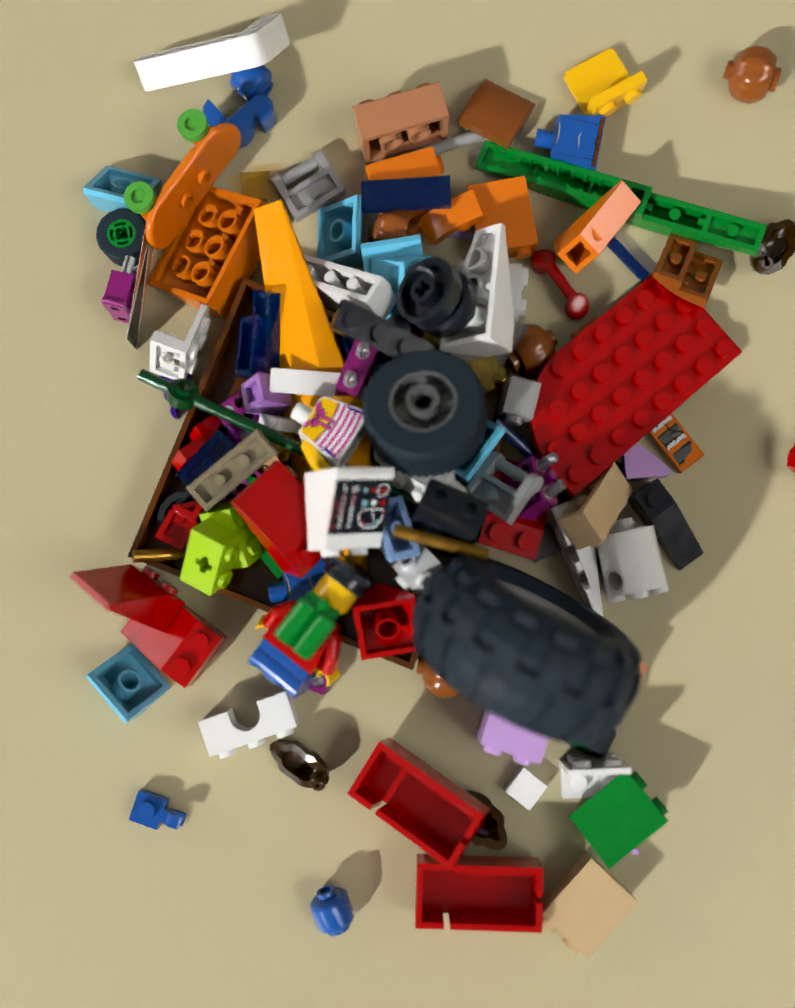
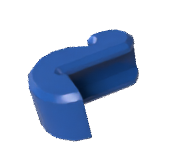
[203,94,276,149]

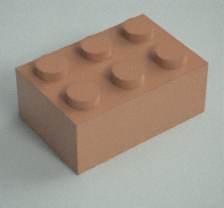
[353,82,450,165]

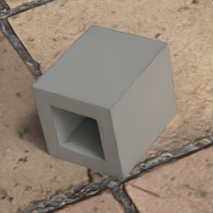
[496,375,541,426]

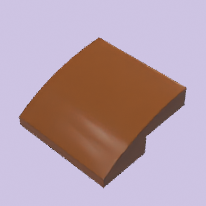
[458,79,536,150]
[652,233,723,308]

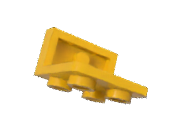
[564,48,648,117]

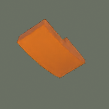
[419,189,486,246]

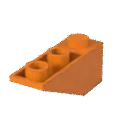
[553,180,641,274]

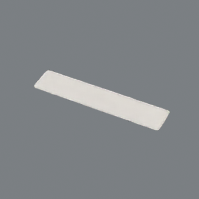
[269,368,372,399]

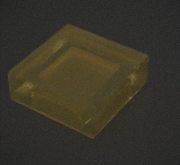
[240,171,272,203]

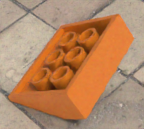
[148,186,267,320]

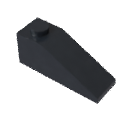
[627,478,704,570]

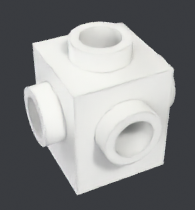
[390,543,441,596]

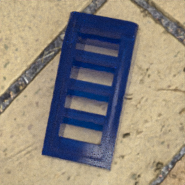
[235,314,271,380]

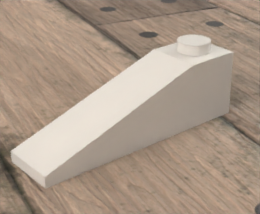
[440,223,515,358]
[546,501,603,617]

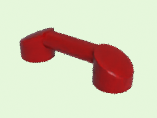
[530,249,589,321]

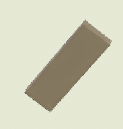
[186,428,279,512]

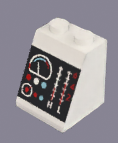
[304,467,394,557]

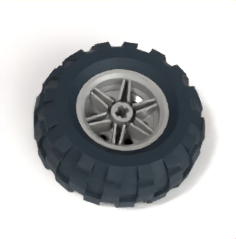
[411,554,642,745]

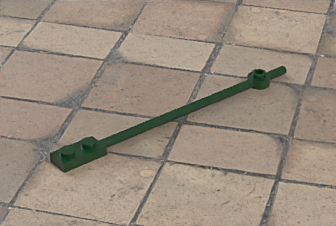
[138,369,485,544]

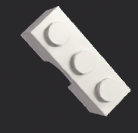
[198,690,300,759]

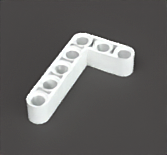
[133,13,290,91]

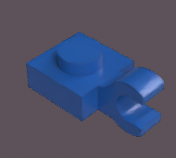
[129,789,187,830]

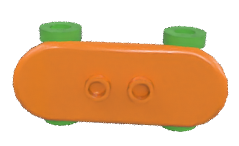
[124,109,241,250]

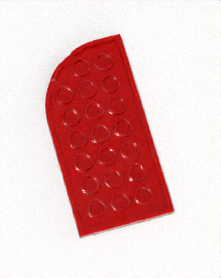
[528,274,742,499]

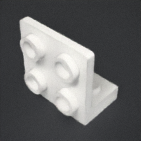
[150,304,211,380]
[559,753,632,799]

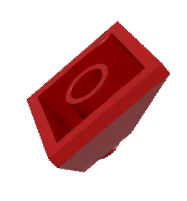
[352,583,416,660]

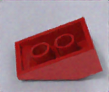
[475,458,547,560]
[231,460,323,579]
[70,564,186,633]
[121,604,228,688]

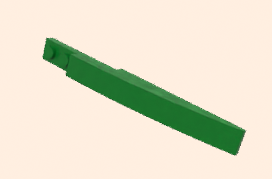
[475,140,767,257]

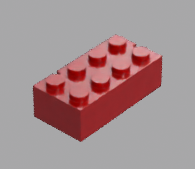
[347,737,491,870]
[415,854,543,933]

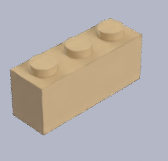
[558,462,633,550]

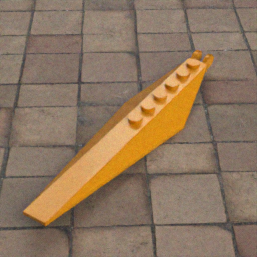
[254,200,372,574]

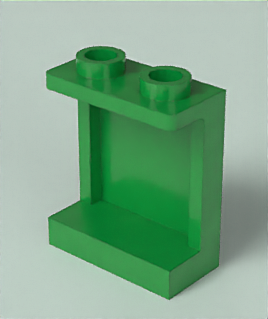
[568,771,669,869]

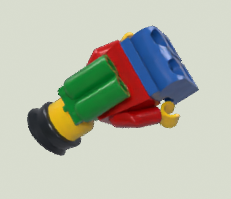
[247,556,374,699]

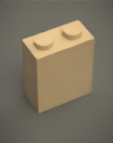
[541,851,638,958]

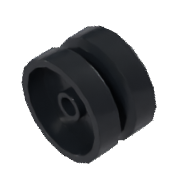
[397,257,478,338]

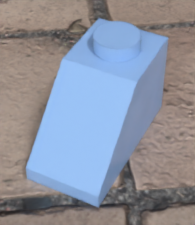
[378,495,421,562]

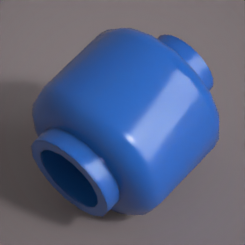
[230,65,273,101]
[310,885,354,936]

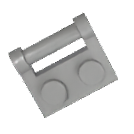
[270,149,346,223]
[465,451,543,526]

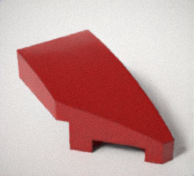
[171,415,220,472]
[155,500,204,553]

